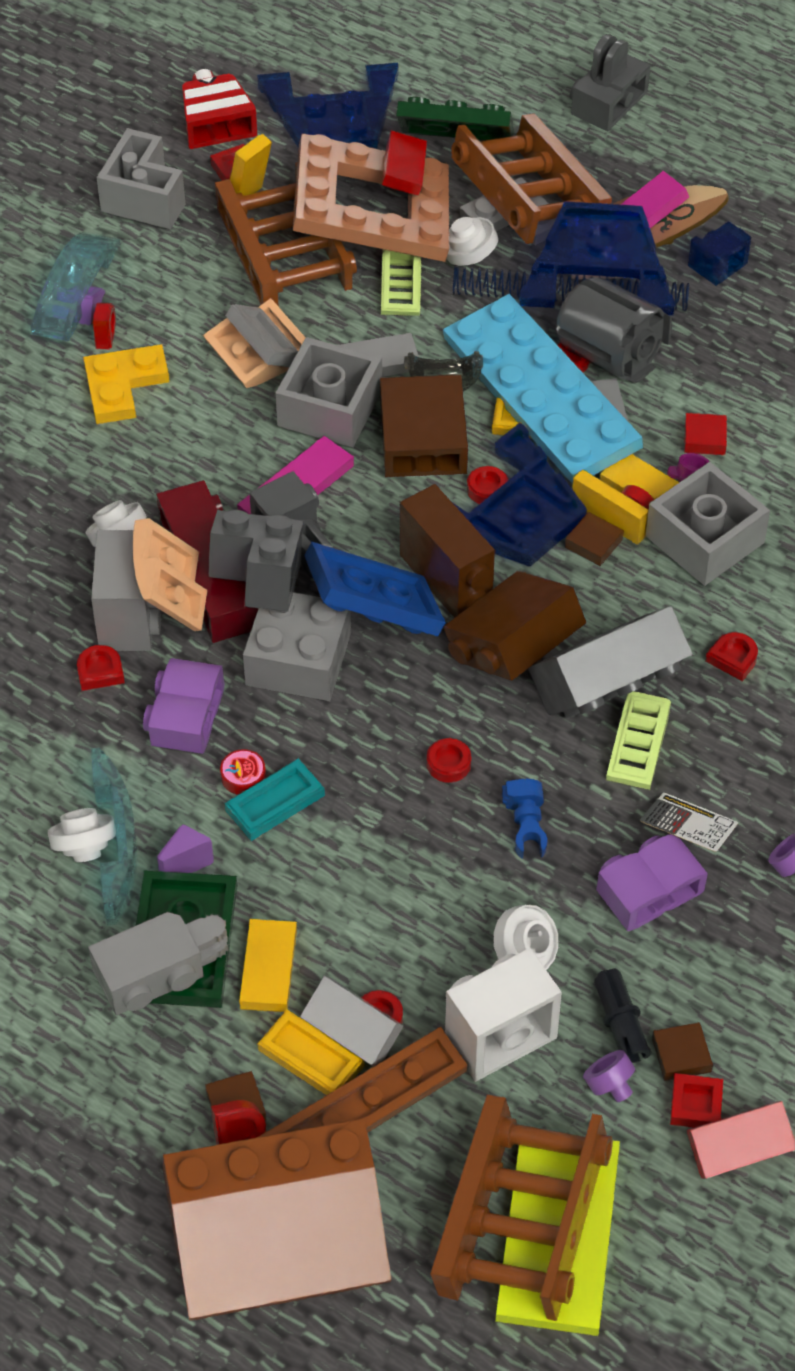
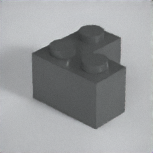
[209,510,303,612]

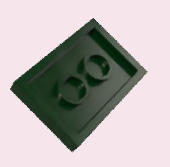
[396,97,514,141]
[136,870,238,1008]

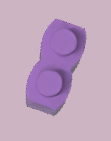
[143,658,225,754]
[596,834,708,931]

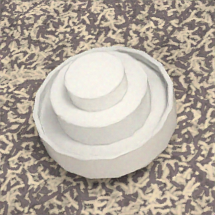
[446,217,498,266]
[85,500,147,547]
[48,808,117,862]
[494,905,559,970]

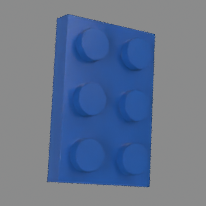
[304,542,446,636]

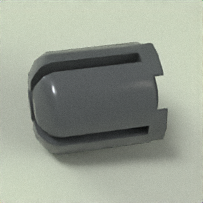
[556,277,672,383]

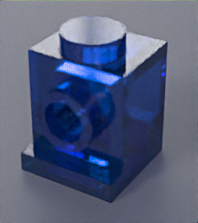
[688,221,751,286]

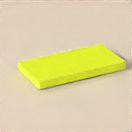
[495,1140,620,1336]

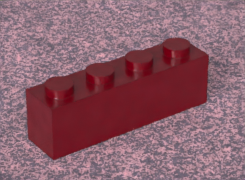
[156,480,259,643]

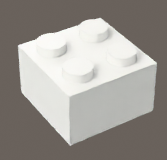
[445,948,562,1082]

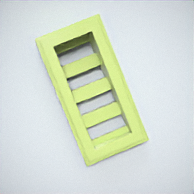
[381,249,421,316]
[606,691,671,790]

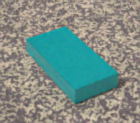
[225,758,325,841]

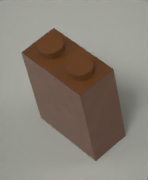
[380,375,468,477]
[400,484,495,618]
[443,571,587,681]

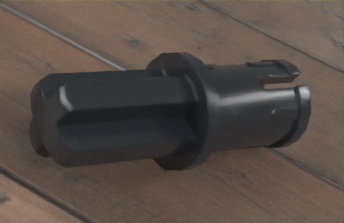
[594,968,652,1063]

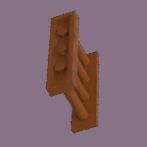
[451,113,612,244]
[215,162,357,307]
[430,1095,613,1321]

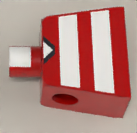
[182,69,258,150]

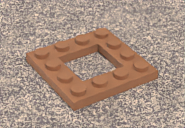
[293,133,449,262]

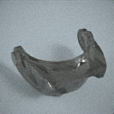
[404,351,483,391]

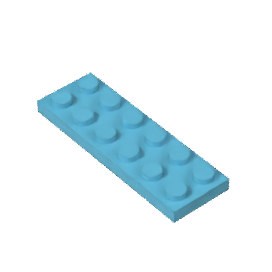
[443,294,643,484]

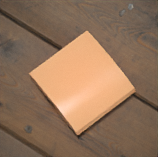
[203,298,306,388]
[133,518,207,631]

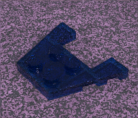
[257,62,399,149]
[519,201,675,315]
[451,423,587,567]

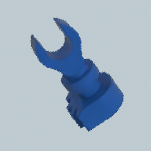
[502,779,548,859]

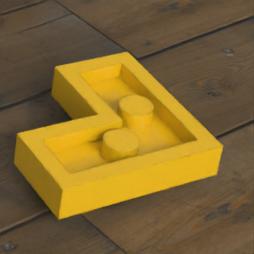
[83,344,170,424]

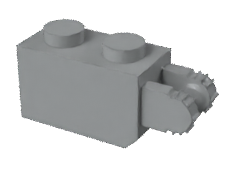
[88,912,229,1016]

